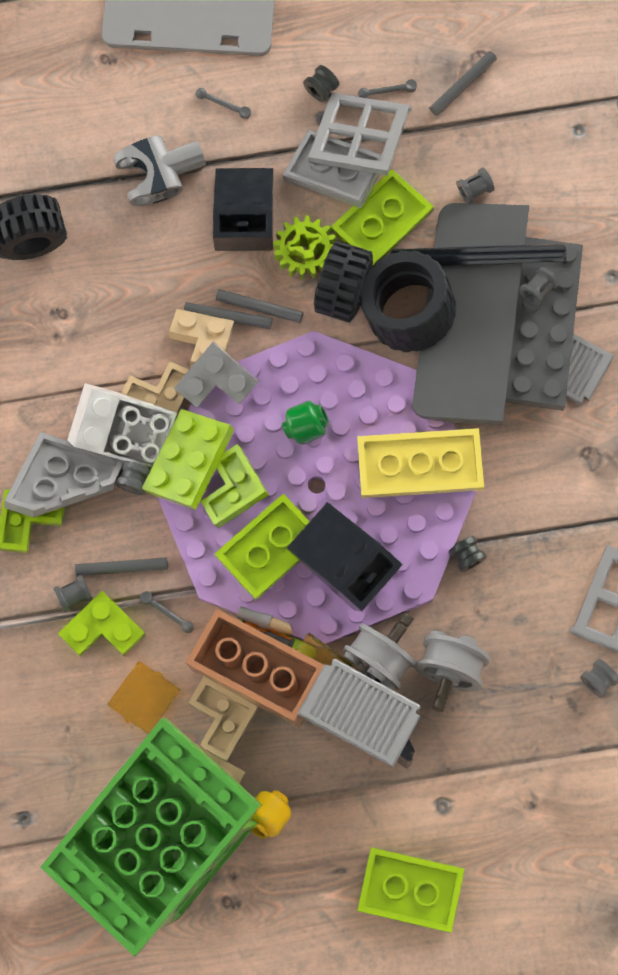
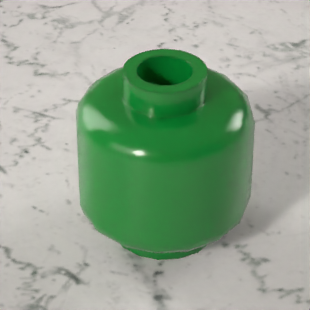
[282,401,329,445]

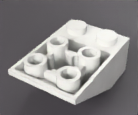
[67,383,177,468]

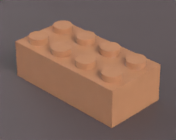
[185,608,324,728]

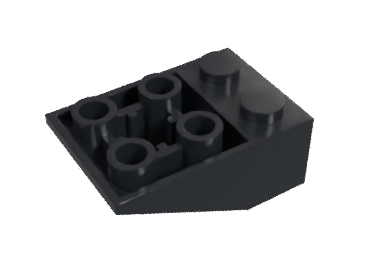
[213,168,274,251]
[286,502,403,612]

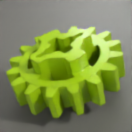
[273,215,336,280]

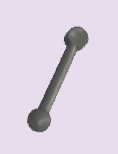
[358,79,417,98]
[195,88,251,119]
[140,591,194,633]

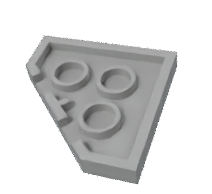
[4,432,124,518]

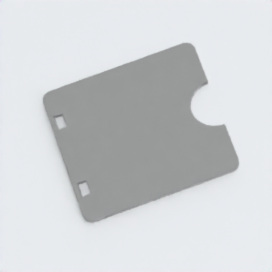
[102,0,275,56]

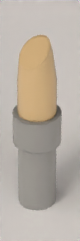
[237,606,293,635]

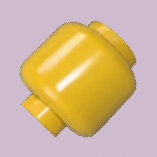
[251,790,292,839]

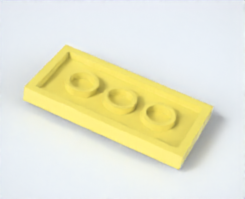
[357,428,484,498]

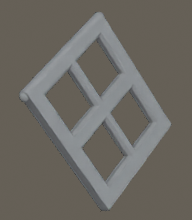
[308,93,412,176]
[570,545,618,653]

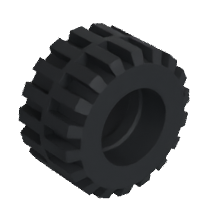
[0,194,67,260]
[314,241,373,323]

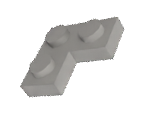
[174,342,259,408]

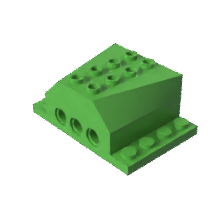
[40,718,262,957]

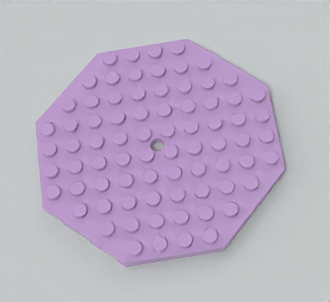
[157,331,476,648]

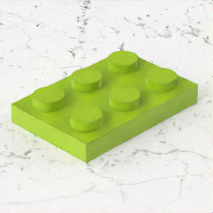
[331,169,434,267]
[142,409,235,511]
[214,493,309,601]
[357,847,465,933]

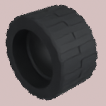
[359,251,456,352]

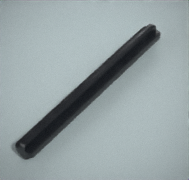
[390,244,567,265]

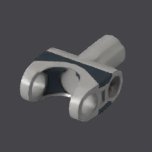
[113,136,206,206]

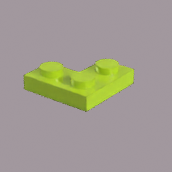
[201,444,269,529]
[0,489,65,553]
[58,591,146,657]

